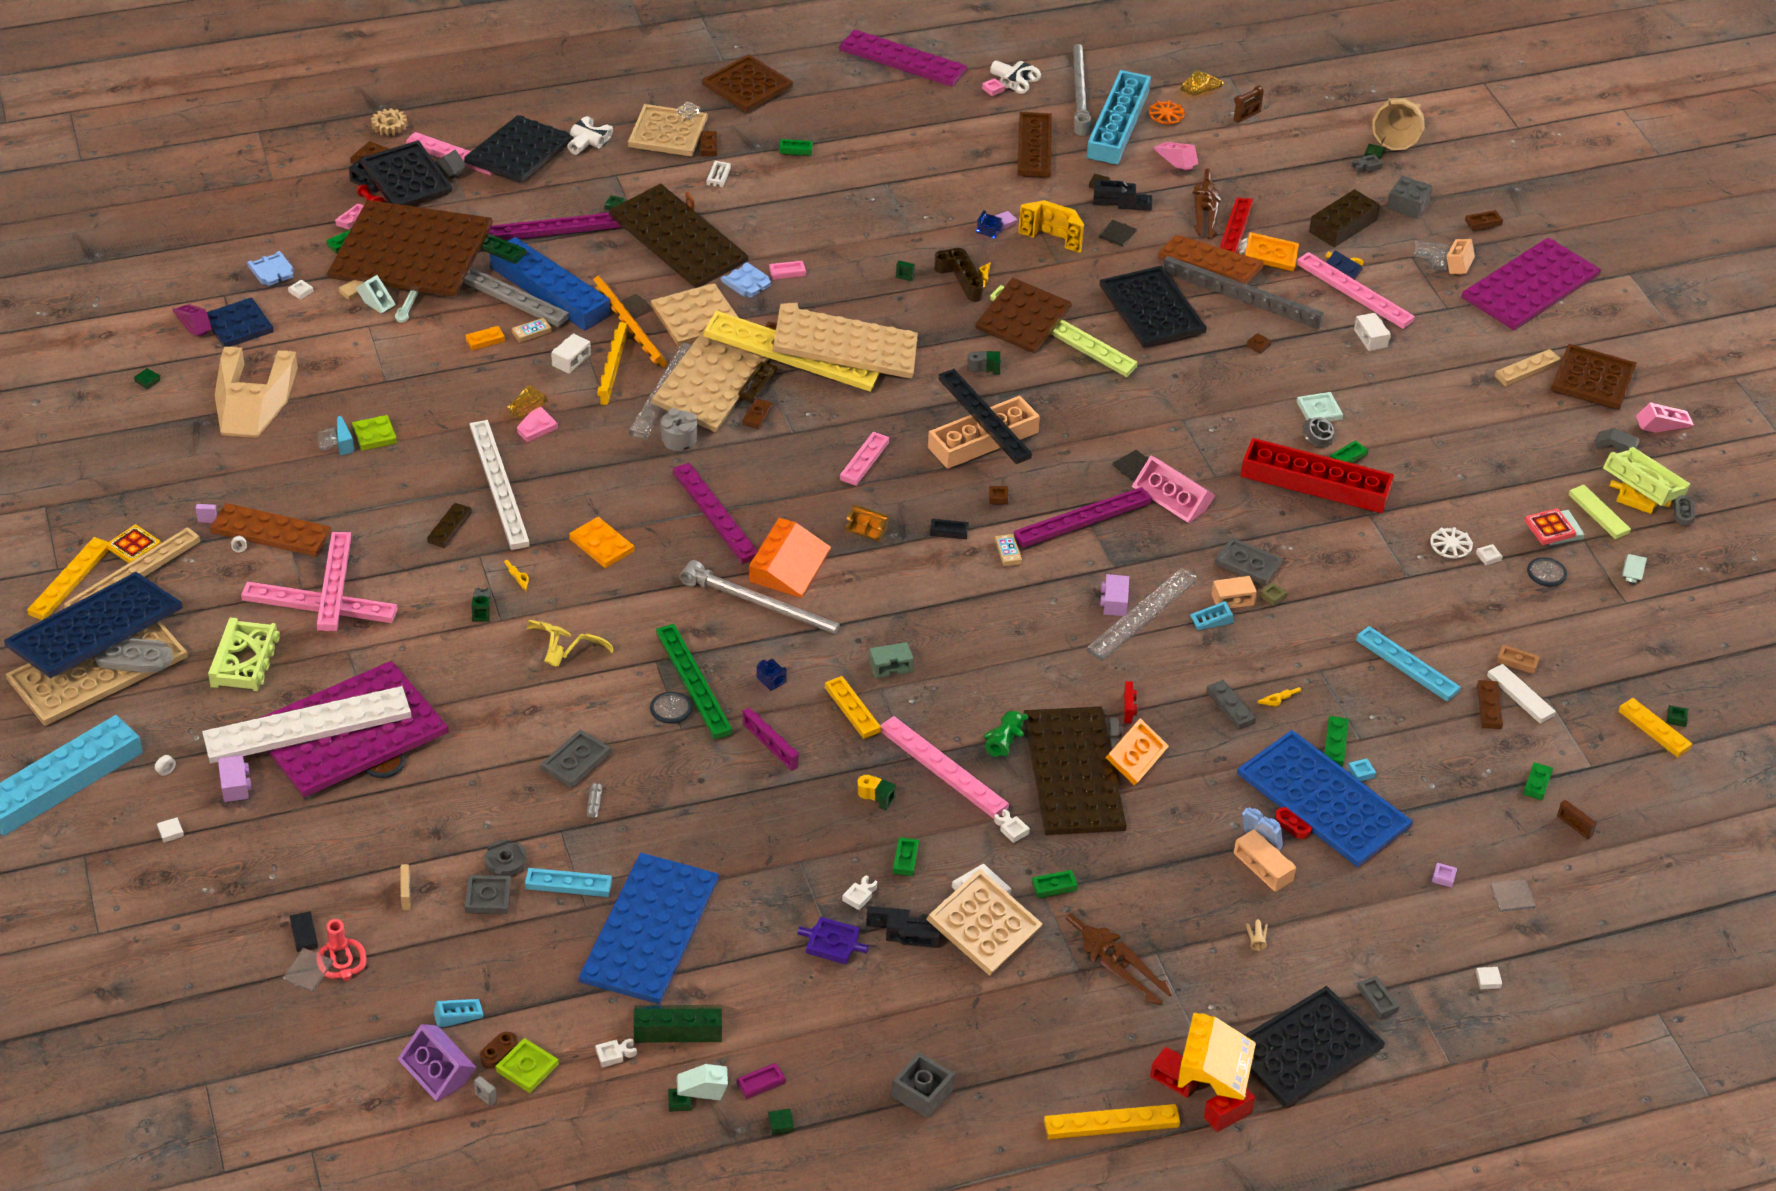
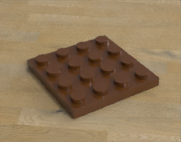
[702,54,793,113]
[975,277,1072,354]
[1551,343,1637,410]

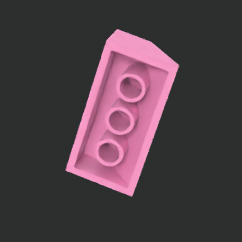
[1132,455,1216,523]

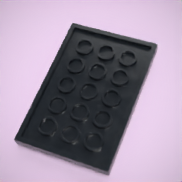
[464,115,573,183]
[1099,265,1207,348]
[1244,986,1385,1109]

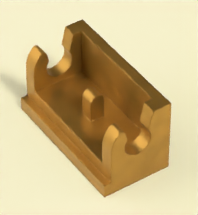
[845,504,888,542]

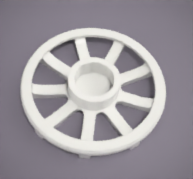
[1430,527,1473,559]

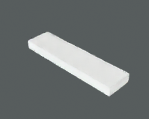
[1487,664,1556,724]

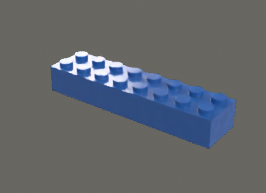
[490,237,611,331]

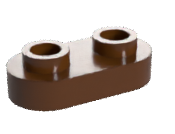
[480,1032,518,1069]

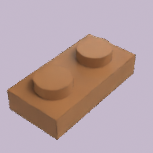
[1497,645,1540,674]

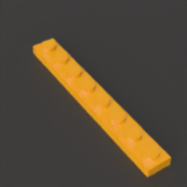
[593,275,669,368]

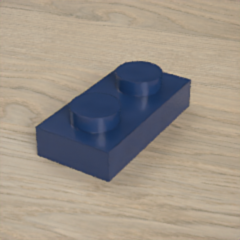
[1326,250,1363,280]

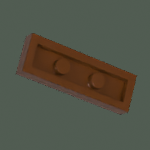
[1477,680,1503,729]

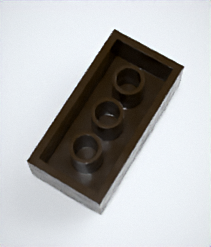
[1309,189,1380,248]

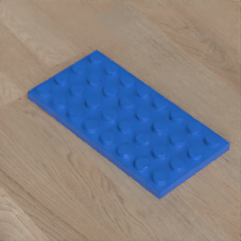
[1237,730,1413,868]
[579,852,719,1005]

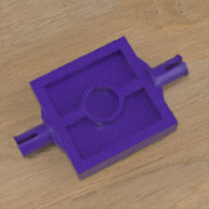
[797,917,869,965]

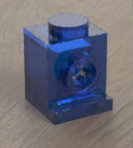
[976,210,1004,238]
[756,659,787,691]

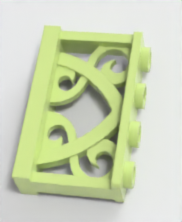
[1603,447,1690,506]
[208,618,280,692]

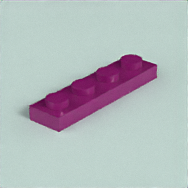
[743,707,799,771]

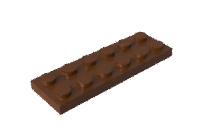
[1017,112,1052,177]

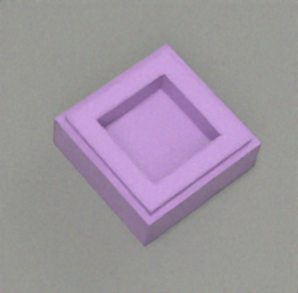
[994,211,1018,230]
[196,504,217,523]
[1432,863,1457,888]

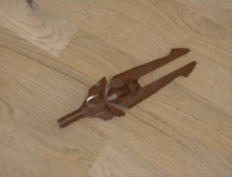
[1192,168,1221,239]
[1066,913,1172,1005]

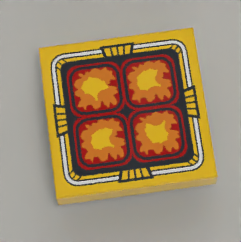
[106,524,161,563]

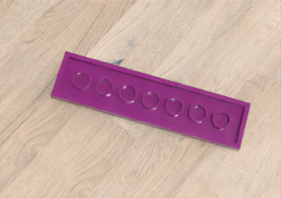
[840,29,967,87]

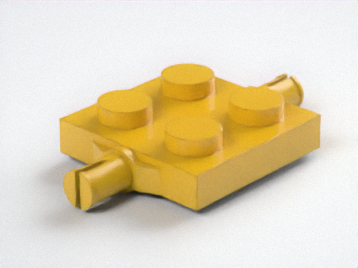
[1609,479,1672,514]

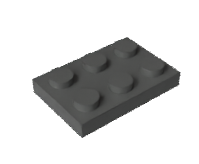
[1215,537,1283,586]
[540,729,611,789]

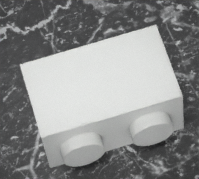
[1354,313,1391,351]
[551,334,591,374]

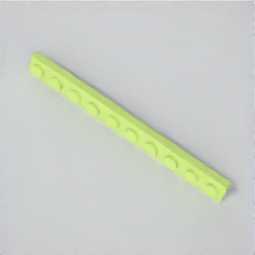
[990,285,1138,377]

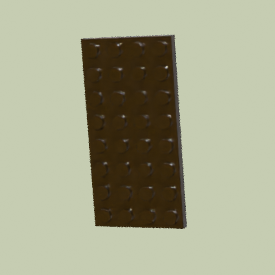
[609,183,749,288]
[1023,706,1127,835]

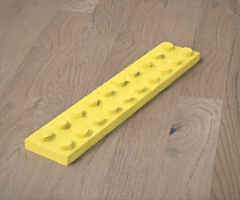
[704,311,880,392]

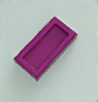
[736,1063,786,1099]

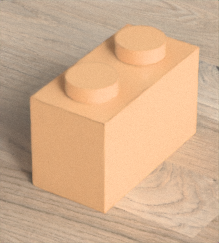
[1446,239,1475,275]
[1211,576,1257,608]

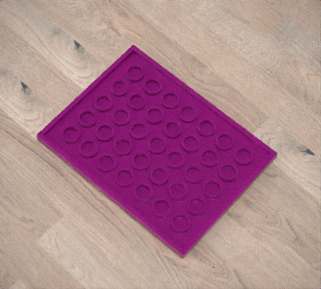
[257,660,449,798]

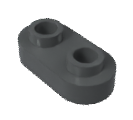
[1674,496,1695,526]

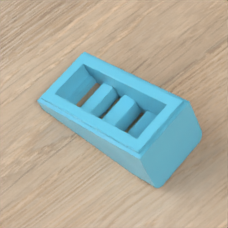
[337,416,354,455]
[1190,601,1234,630]
[434,999,483,1027]

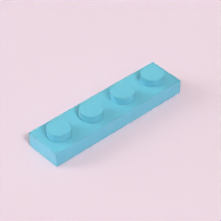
[525,868,612,897]

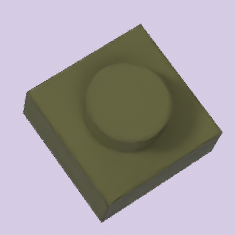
[1260,582,1287,606]

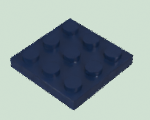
[207,297,274,348]

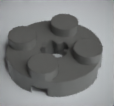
[484,840,527,876]

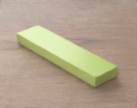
[1569,485,1631,539]

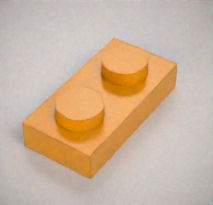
[465,326,505,351]

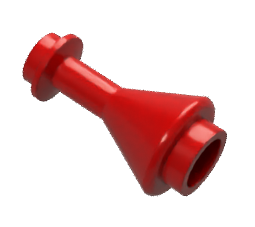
[357,184,385,202]

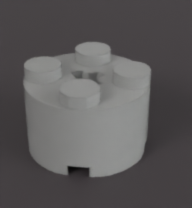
[661,408,697,451]

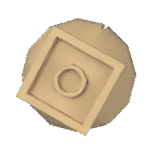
[1372,98,1425,150]

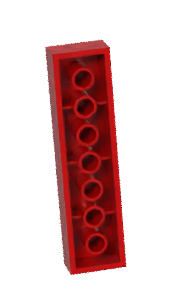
[1240,438,1394,514]

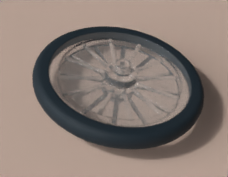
[1527,557,1567,587]
[650,691,692,724]

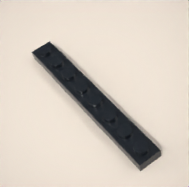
[939,369,1032,464]

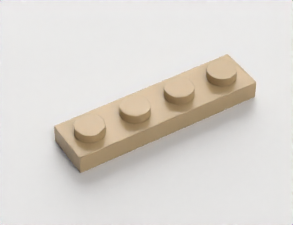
[1495,349,1561,386]

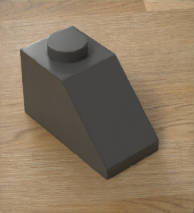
[435,149,466,178]

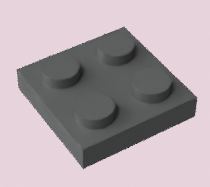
[465,875,511,914]

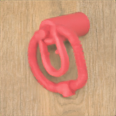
[317,919,367,981]

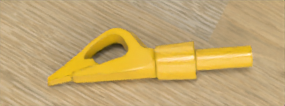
[978,263,991,289]
[504,560,529,592]
[1257,687,1301,707]

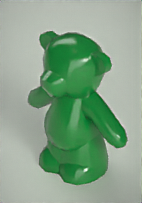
[984,711,1028,757]

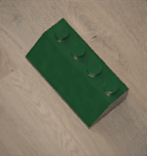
[633,1005,722,1043]

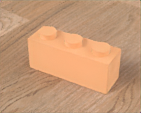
[1234,829,1296,892]

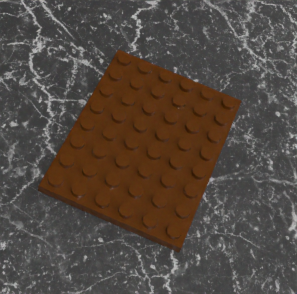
[327,200,493,297]

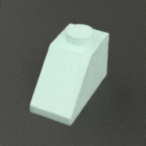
[356,275,396,314]
[1622,554,1647,583]
[677,1064,728,1101]

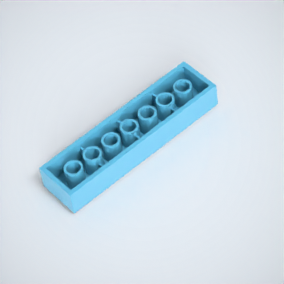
[1087,70,1151,165]
[0,715,143,837]

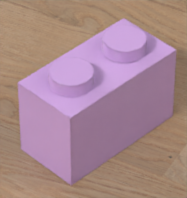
[1100,574,1129,616]
[218,755,252,802]

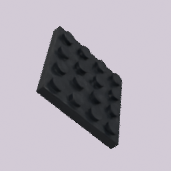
[360,140,453,206]

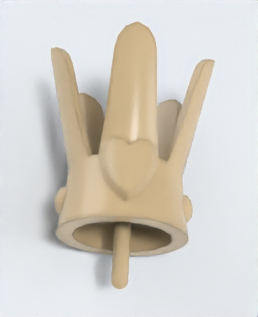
[1246,919,1268,952]

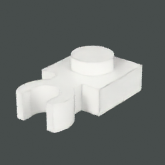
[994,809,1030,843]
[842,875,877,910]
[595,1039,637,1067]

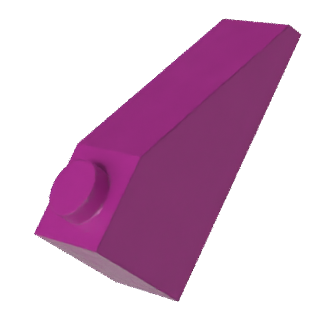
[172,304,212,337]

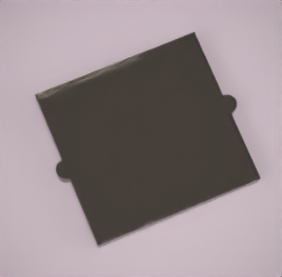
[1099,220,1137,247]
[611,294,653,319]
[1113,450,1148,481]

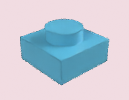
[1348,758,1376,781]

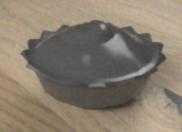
[1302,417,1335,448]

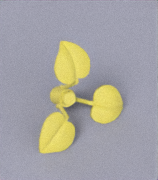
[527,620,613,667]

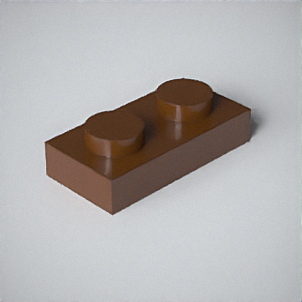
[700,130,717,156]
[1465,210,1503,231]

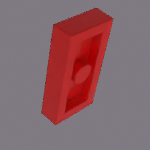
[1124,681,1137,724]

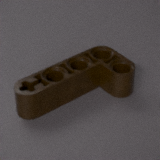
[934,248,984,302]

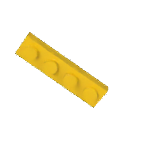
[825,676,881,739]
[1618,698,1692,758]

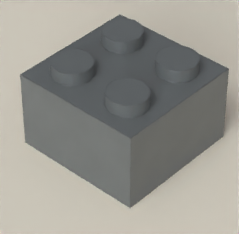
[1387,176,1432,219]
[892,1052,955,1118]

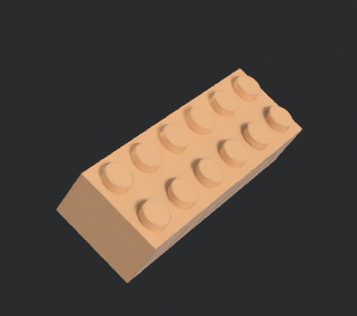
[928,396,1040,469]

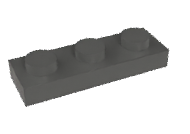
[1206,680,1256,730]

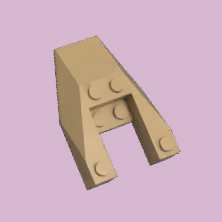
[215,347,298,438]

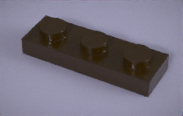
[738,361,777,403]
[427,502,472,548]

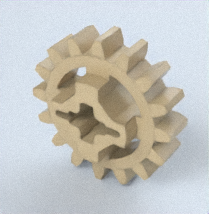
[371,108,407,136]

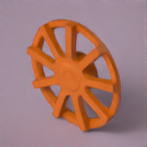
[1148,100,1185,124]

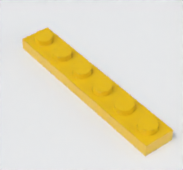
[597,322,627,405]
[27,537,109,620]
[1044,1104,1180,1139]

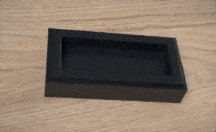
[930,519,969,540]
[289,911,318,952]

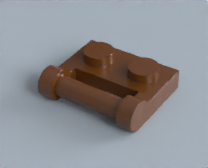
[1234,85,1264,123]

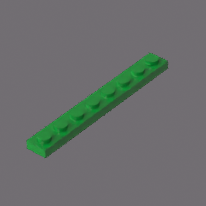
[656,624,732,740]

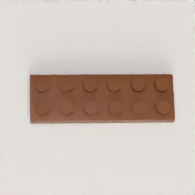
[1158,235,1264,284]
[210,503,331,557]

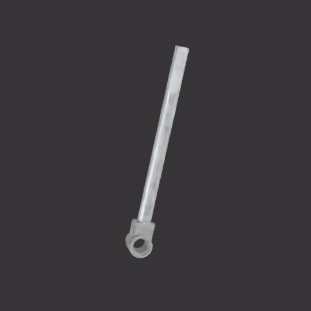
[1073,44,1091,136]
[679,560,840,634]

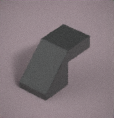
[1594,428,1640,453]

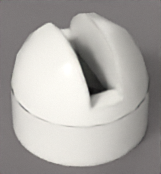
[231,536,247,553]

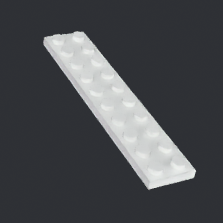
[202,686,412,764]

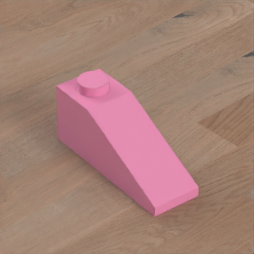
[1154,142,1198,171]
[1636,403,1694,432]

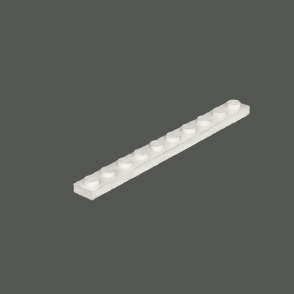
[470,420,530,550]

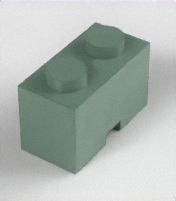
[869,642,913,678]

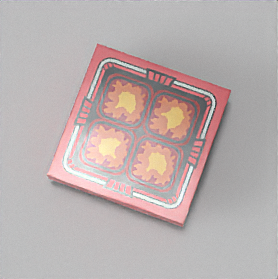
[1524,508,1576,545]

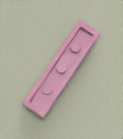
[840,432,889,486]

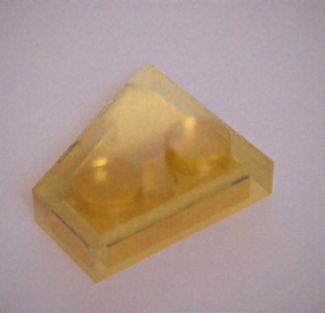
[1180,70,1223,96]
[508,385,548,419]

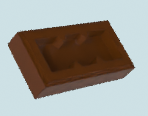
[742,398,773,429]
[1557,800,1597,840]

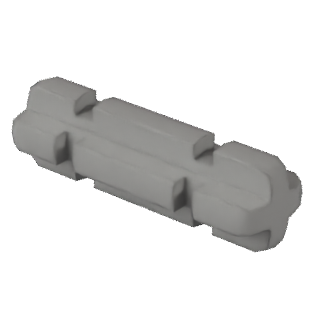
[587,783,602,819]

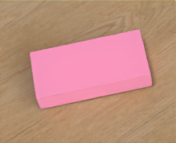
[769,261,806,280]

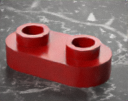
[1275,807,1312,839]

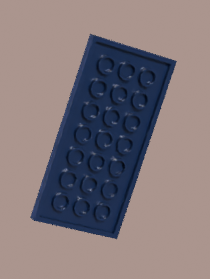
[4,572,183,679]

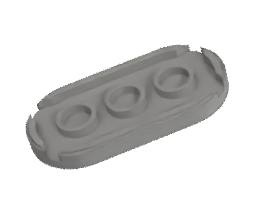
[93,638,173,673]

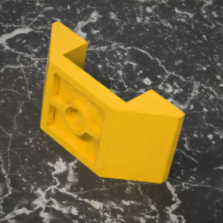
[1018,200,1084,253]

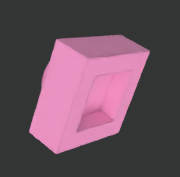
[982,78,1005,96]

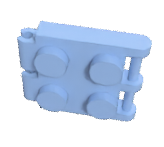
[247,251,294,286]
[721,262,771,298]
[1242,807,1283,851]

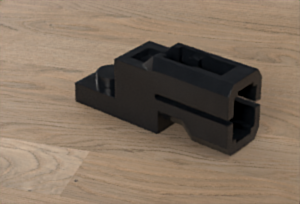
[1093,179,1152,211]
[866,906,940,948]

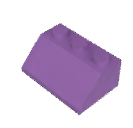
[398,1024,476,1101]

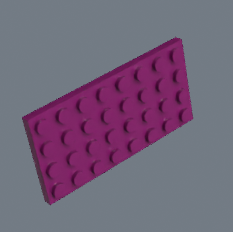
[1461,237,1601,331]

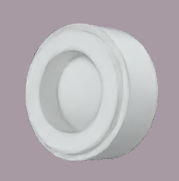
[155,755,176,776]

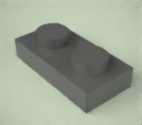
[1357,976,1399,1019]

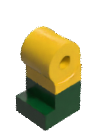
[858,775,896,810]

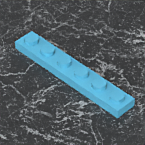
[1356,626,1461,702]

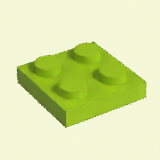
[352,415,397,451]
[495,1038,559,1093]

